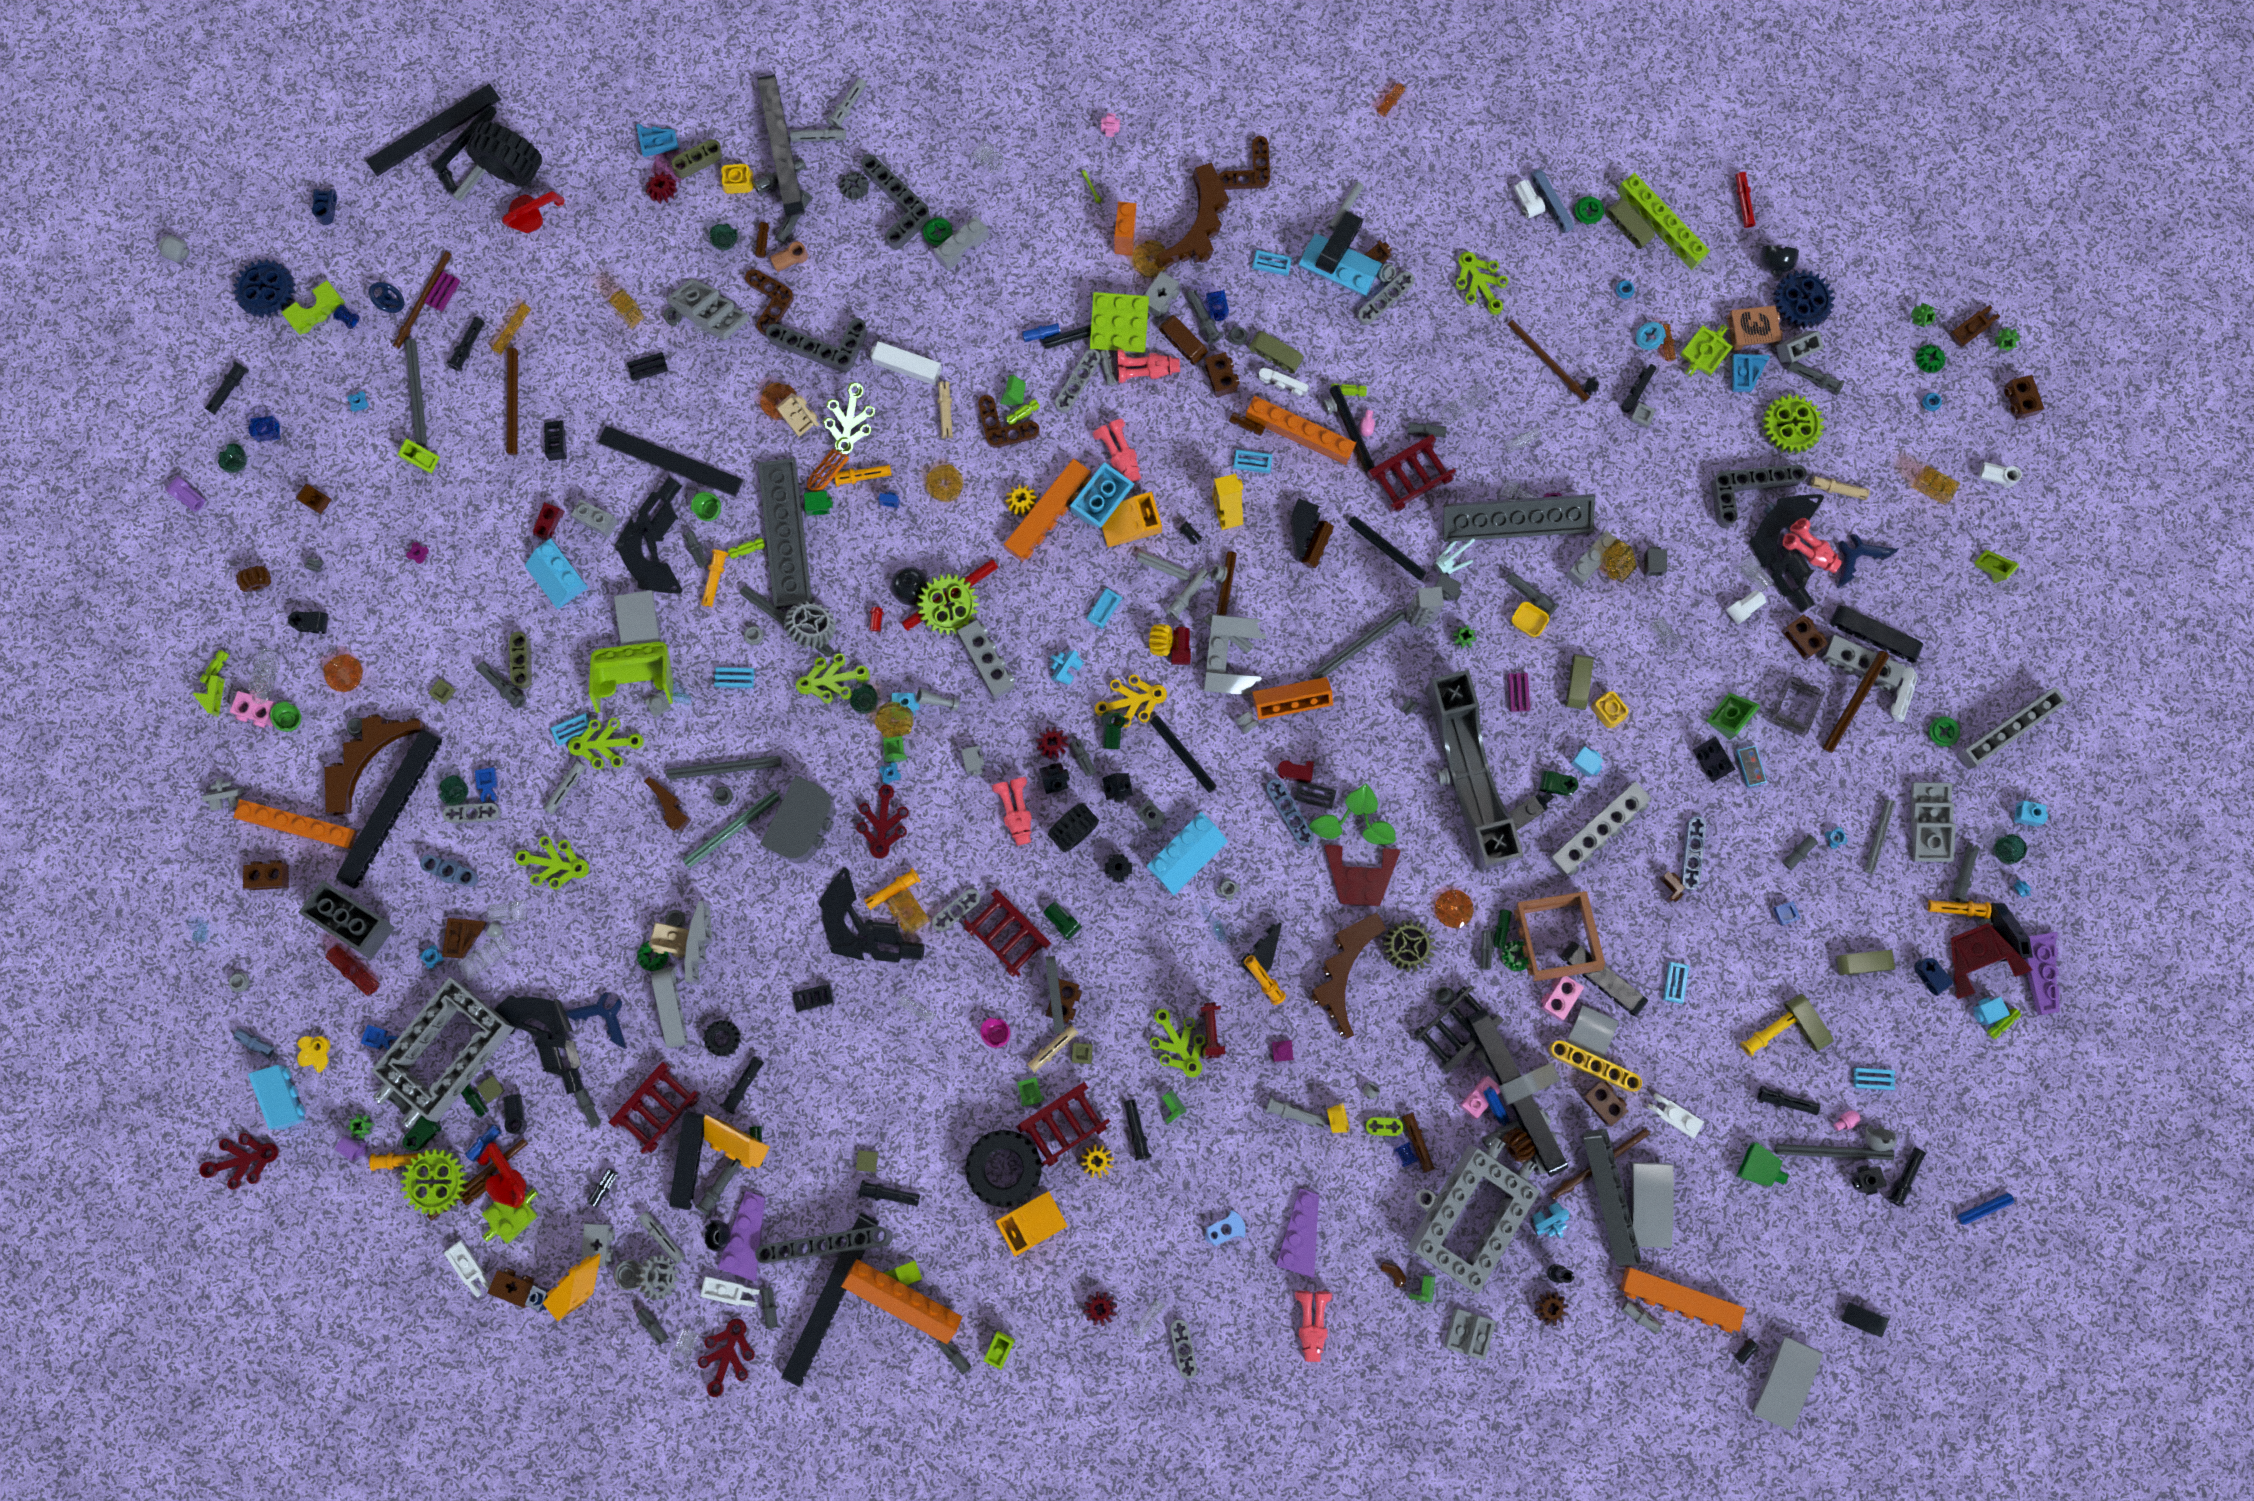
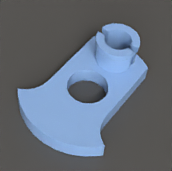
[1205,1210,1246,1246]

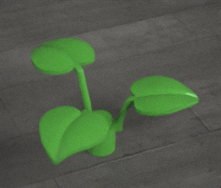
[1309,783,1397,845]

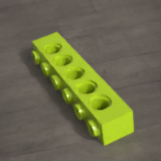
[1617,172,1710,270]

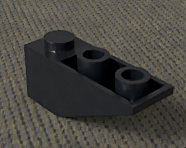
[1290,498,1321,561]
[1991,903,2033,962]
[1240,922,1282,983]

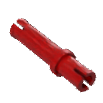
[1735,172,1756,228]

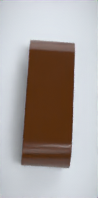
[1158,315,1208,365]

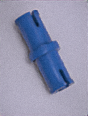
[1022,323,1060,343]
[465,1124,502,1162]

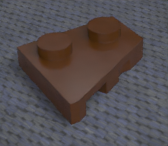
[442,918,487,959]

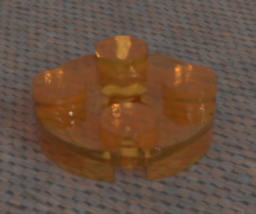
[760,382,797,421]

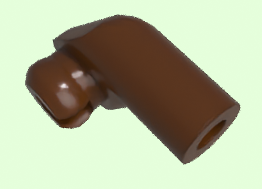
[1380,1262,1406,1288]

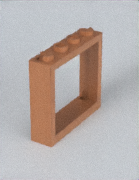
[1514,891,1605,982]

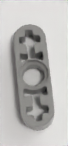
[443,803,501,824]
[932,889,981,932]
[1170,1319,1197,1379]

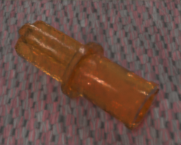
[1377,83,1406,117]
[1660,324,1676,362]

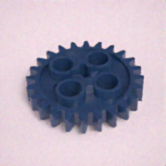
[233,259,296,318]
[1773,270,1835,329]

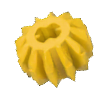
[1005,484,1037,517]
[1149,624,1173,656]
[1080,1144,1114,1178]

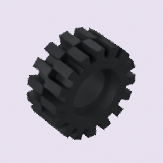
[703,1020,741,1056]

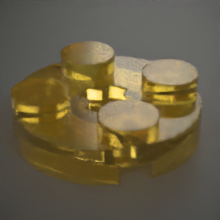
[1132,240,1167,278]
[926,464,964,503]
[875,702,914,738]

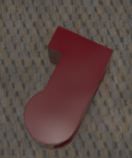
[533,502,565,541]
[1277,760,1314,783]

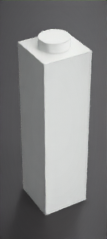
[870,341,942,385]

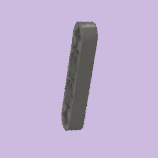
[1045,956,1065,1034]

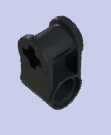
[288,611,329,634]

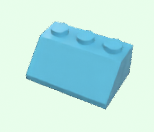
[1070,462,1134,528]
[525,538,588,610]
[248,1065,306,1130]

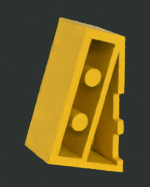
[1212,473,1243,530]

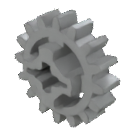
[636,1255,679,1300]

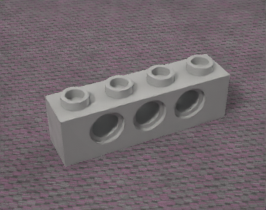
[957,620,1016,699]
[1821,635,1906,691]

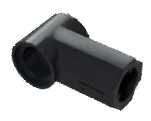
[503,1094,527,1135]

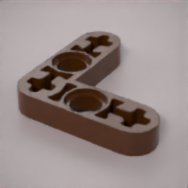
[1218,136,1270,190]
[745,269,794,335]
[978,395,1040,448]

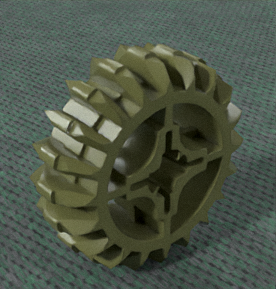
[1383,919,1436,972]

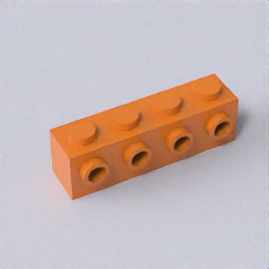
[1252,677,1333,720]

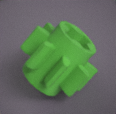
[1911,303,1935,328]
[1995,327,2020,351]
[1452,625,1477,649]
[347,1114,374,1139]

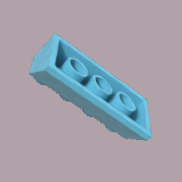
[1299,233,1382,298]
[1146,812,1228,896]

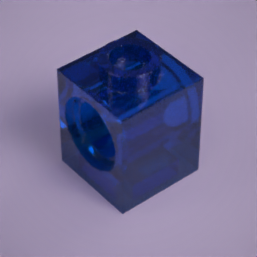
[1206,290,1229,321]
[248,416,280,442]

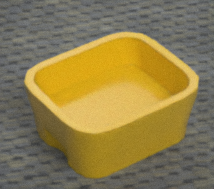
[721,164,753,194]
[1512,602,1549,638]
[1591,691,1629,728]
[1327,1102,1350,1133]

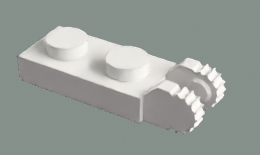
[1258,368,1309,397]
[1891,667,1918,722]
[1647,1093,1704,1139]
[444,1240,491,1297]
[700,1276,760,1307]

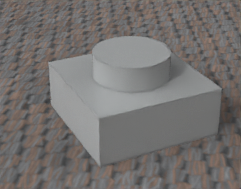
[1630,402,1656,428]
[645,691,672,718]

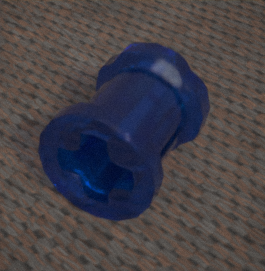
[333,305,360,329]
[1394,1142,1419,1167]

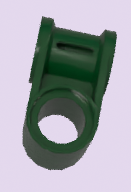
[1539,771,1579,796]
[402,1116,442,1151]

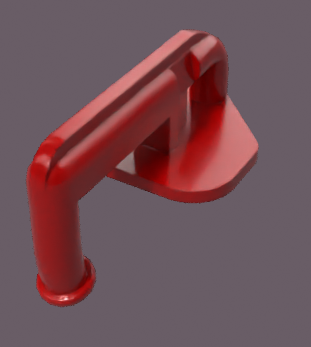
[502,191,565,233]
[477,1142,526,1208]

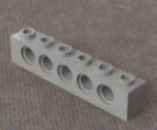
[1957,687,2068,770]
[1548,782,1652,876]

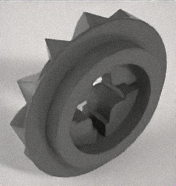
[839,171,869,200]

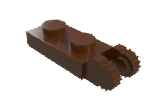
[1950,305,2001,348]

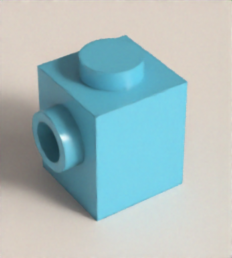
[892,693,920,715]
[1570,746,1603,778]
[2014,801,2048,827]
[1973,997,2010,1025]

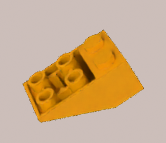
[1102,492,1162,548]
[995,1191,1068,1257]
[542,1253,601,1322]

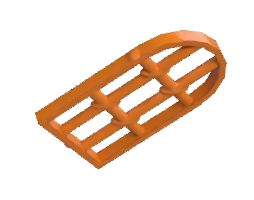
[807,449,849,492]

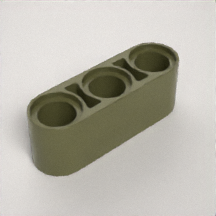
[672,139,722,179]
[1605,198,1655,249]
[1248,331,1304,374]
[509,632,532,689]
[1565,654,1594,710]
[1836,950,1896,976]
[1784,993,1834,1052]

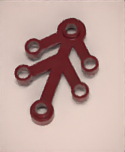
[857,785,909,859]
[199,1133,279,1190]
[698,1318,755,1397]

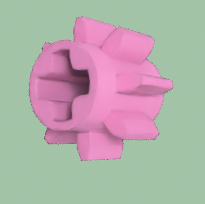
[1101,113,1120,137]

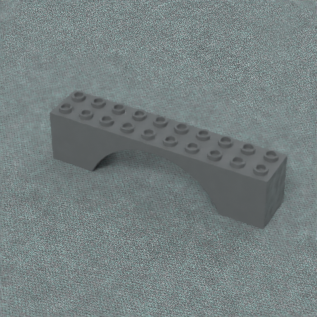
[1425,669,1524,872]

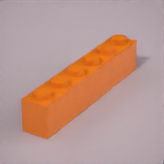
[1246,396,1356,465]
[1004,458,1091,562]
[233,799,357,850]
[841,1259,963,1344]
[1619,1267,1746,1333]

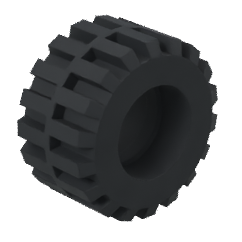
[1048,803,1099,853]

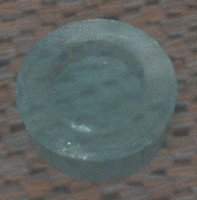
[673,692,692,705]

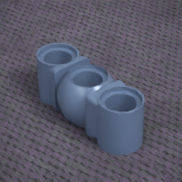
[420,855,479,887]

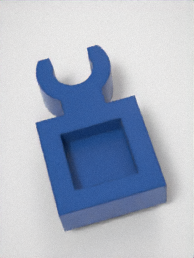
[475,767,498,803]
[360,1024,399,1050]

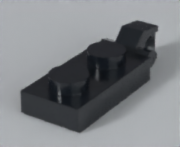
[1509,792,1554,831]

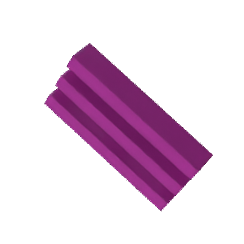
[424,271,461,312]
[1508,673,1530,712]

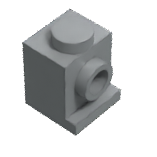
[961,745,985,777]

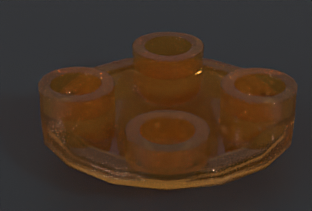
[323,654,363,692]
[1435,890,1474,928]

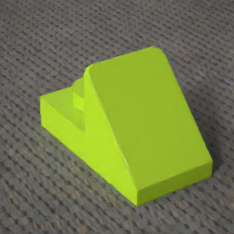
[397,438,440,474]
[1974,549,2019,583]
[193,675,225,717]
[884,1260,922,1286]
[984,1331,1016,1370]

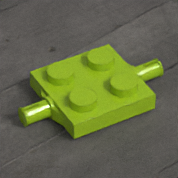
[1680,324,1733,377]
[481,1188,539,1244]

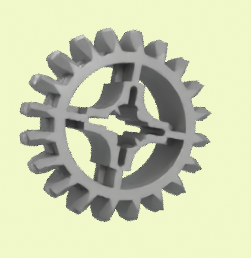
[784,601,836,650]

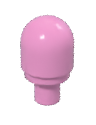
[1359,410,1375,437]
[1833,1110,1860,1131]

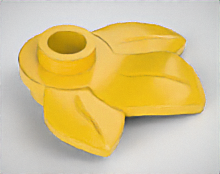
[297,1036,331,1073]

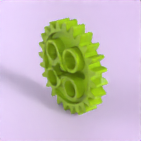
[1762,394,1825,454]
[917,573,979,635]
[400,1149,468,1215]

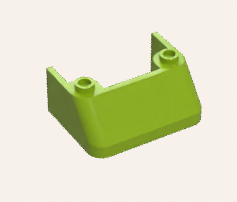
[589,642,673,713]

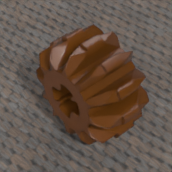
[236,566,271,592]
[1502,1128,1536,1163]
[1534,1291,1569,1326]

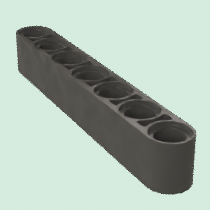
[1584,1129,1641,1267]
[755,1226,893,1264]

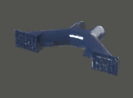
[1837,534,1899,588]
[565,992,628,1049]

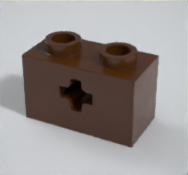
[487,1267,539,1308]

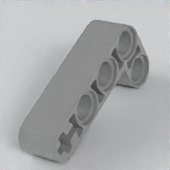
[652,967,688,1048]
[1498,1062,1561,1105]

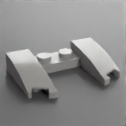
[1204,614,1266,695]

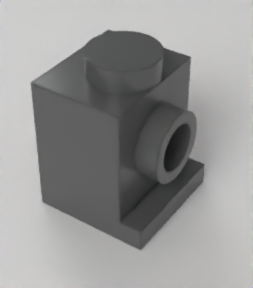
[1435,573,1462,601]
[1135,799,1165,831]

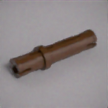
[1402,1112,1435,1173]

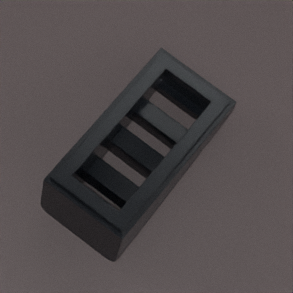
[544,420,567,461]
[793,984,835,1012]

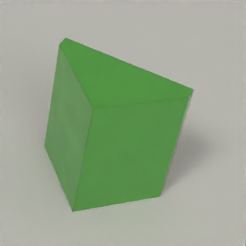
[1707,693,1760,740]

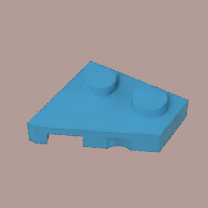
[636,124,679,157]
[1732,354,1770,392]

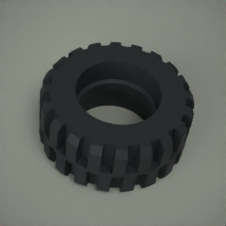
[466,121,542,187]
[965,1130,1042,1207]

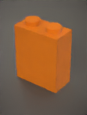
[1114,201,1137,256]

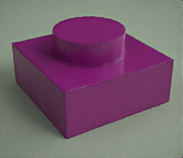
[1272,1040,1294,1062]

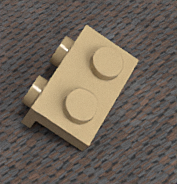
[775,393,819,437]
[649,922,689,958]

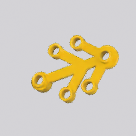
[1095,674,1167,728]

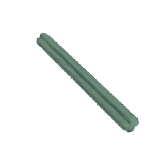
[683,791,780,868]

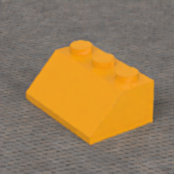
[704,1115,770,1169]

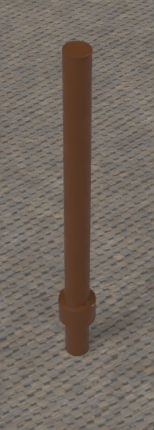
[392,251,452,349]
[1508,319,1590,402]
[1549,1128,1650,1201]
[427,1138,529,1221]

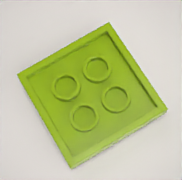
[1090,292,1149,353]

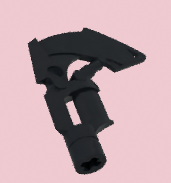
[615,476,683,594]
[1749,494,1824,613]
[818,868,925,963]
[480,995,584,1095]

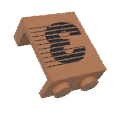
[1727,306,1783,351]

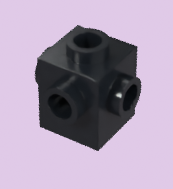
[1039,763,1070,794]
[1102,773,1133,803]
[1105,854,1132,883]
[1851,1165,1887,1195]

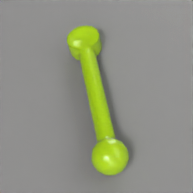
[1081,170,1102,204]

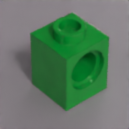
[804,491,833,516]

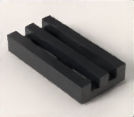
[627,352,669,381]
[1294,781,1336,810]

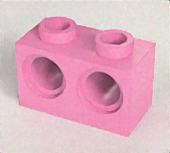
[230,691,276,728]
[1541,976,1584,1021]
[1459,1075,1500,1119]

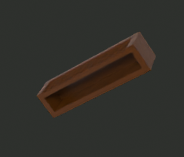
[1301,521,1334,568]

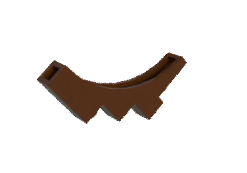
[1155,162,1229,268]
[324,714,426,815]
[1310,912,1386,1040]

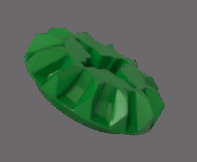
[1574,196,1604,225]
[923,218,953,247]
[1916,344,1947,373]
[1928,717,1960,747]
[1501,940,1529,972]
[637,941,669,971]

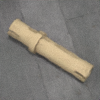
[937,381,953,439]
[1810,476,1870,500]
[1027,1024,1079,1073]

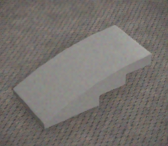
[666,278,750,340]
[614,590,662,646]
[1911,782,1956,862]
[685,901,713,985]
[1630,1162,1674,1248]
[1752,1335,1823,1431]

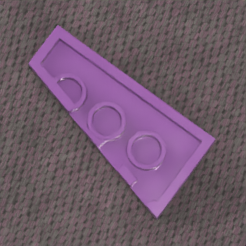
[2024,932,2060,1016]
[1276,1188,1319,1278]
[718,1191,766,1282]

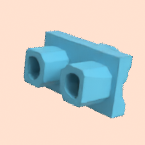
[1050,650,1084,685]
[1532,1202,1570,1239]

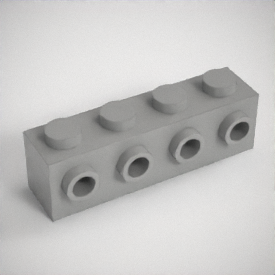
[1406,587,1444,628]

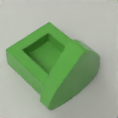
[1000,375,1026,405]
[883,736,907,763]
[1017,1077,1045,1106]
[1162,1090,1187,1124]
[1409,1275,1436,1303]

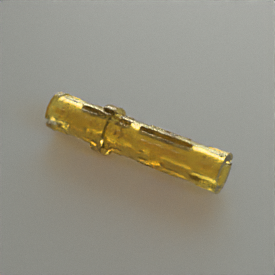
[491,303,532,355]

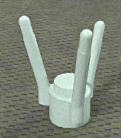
[1434,538,1475,575]

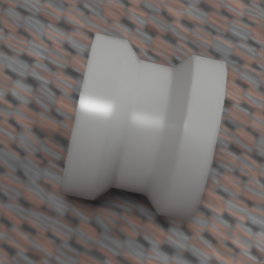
[1235,711,1259,734]

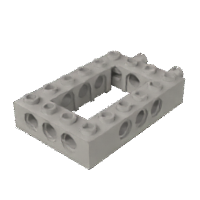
[371,977,515,1129]
[1406,1137,1540,1294]

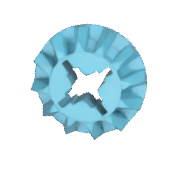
[1636,322,1666,351]

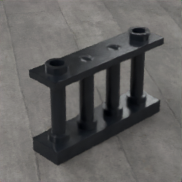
[1412,985,1504,1074]

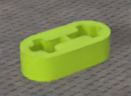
[1365,1117,1403,1136]

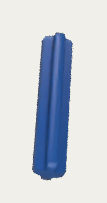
[1483,1087,1510,1126]
[1957,1193,2015,1225]

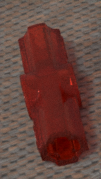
[325,945,381,996]

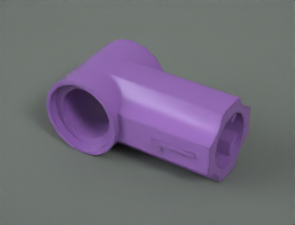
[165,476,206,512]
[335,1135,368,1161]

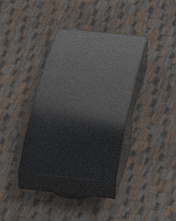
[1841,1302,1889,1338]

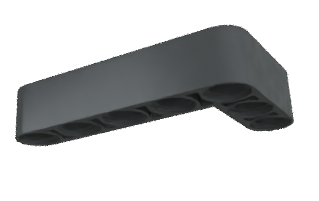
[861,155,930,250]
[766,318,868,373]
[1711,465,1807,528]

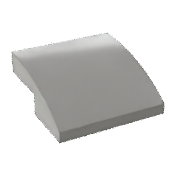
[1566,1004,1619,1059]
[1443,1308,1496,1361]

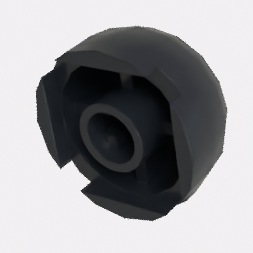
[1760,245,1799,276]
[891,567,928,605]

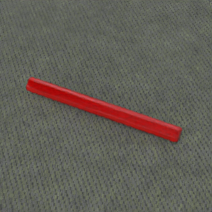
[902,559,998,631]

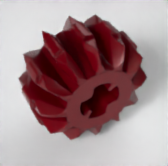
[645,171,677,204]
[1036,727,1069,760]
[1083,1291,1117,1326]

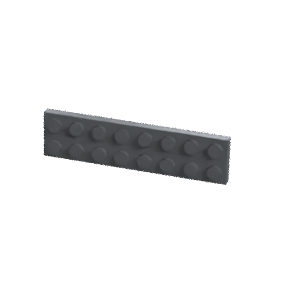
[758,458,813,608]
[1443,494,1595,542]

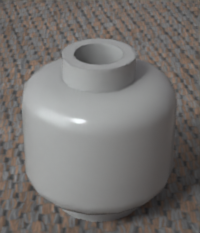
[158,235,190,263]

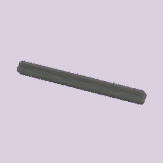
[405,339,427,445]
[740,586,834,657]
[1311,609,1405,679]
[667,755,782,780]
[1775,1144,1894,1160]

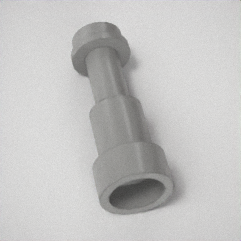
[916,688,960,711]

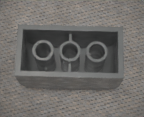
[760,775,835,863]
[298,880,395,960]

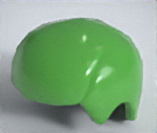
[691,492,721,521]
[270,701,302,732]

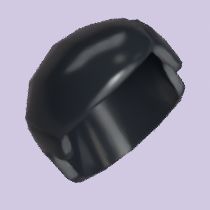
[705,1220,731,1252]

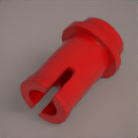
[869,607,884,632]

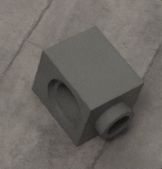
[1644,547,1667,576]

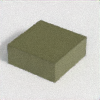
[428,679,456,705]
[1072,1043,1093,1064]
[476,1075,505,1103]
[856,1150,879,1172]

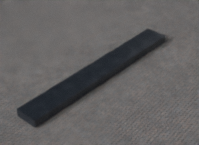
[366,83,501,177]
[598,426,743,497]

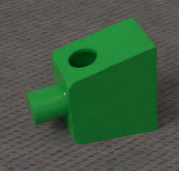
[1736,1142,1789,1187]

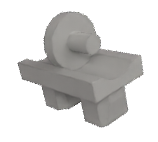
[202,777,244,811]

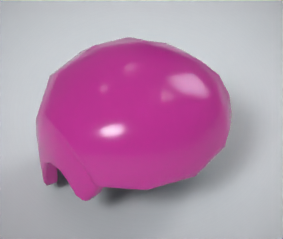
[980,1017,1011,1048]

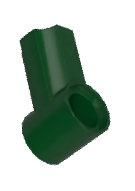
[1101,710,1125,749]
[1043,901,1082,941]

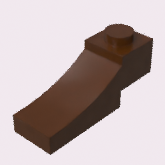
[644,776,691,832]

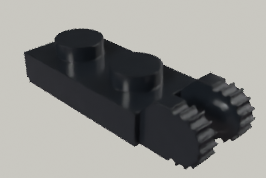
[1621,364,1657,413]

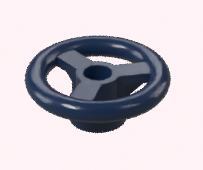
[368,282,405,313]

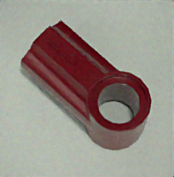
[1171,627,1191,665]

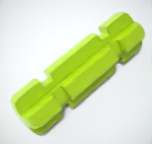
[1331,383,1367,397]
[1006,399,1040,426]
[728,538,765,559]
[200,650,229,685]
[1987,1008,2021,1039]

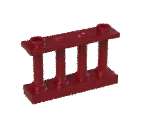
[1367,434,1456,513]
[963,889,1052,978]
[1198,1002,1226,1059]
[608,1061,701,1154]
[1016,1081,1111,1167]

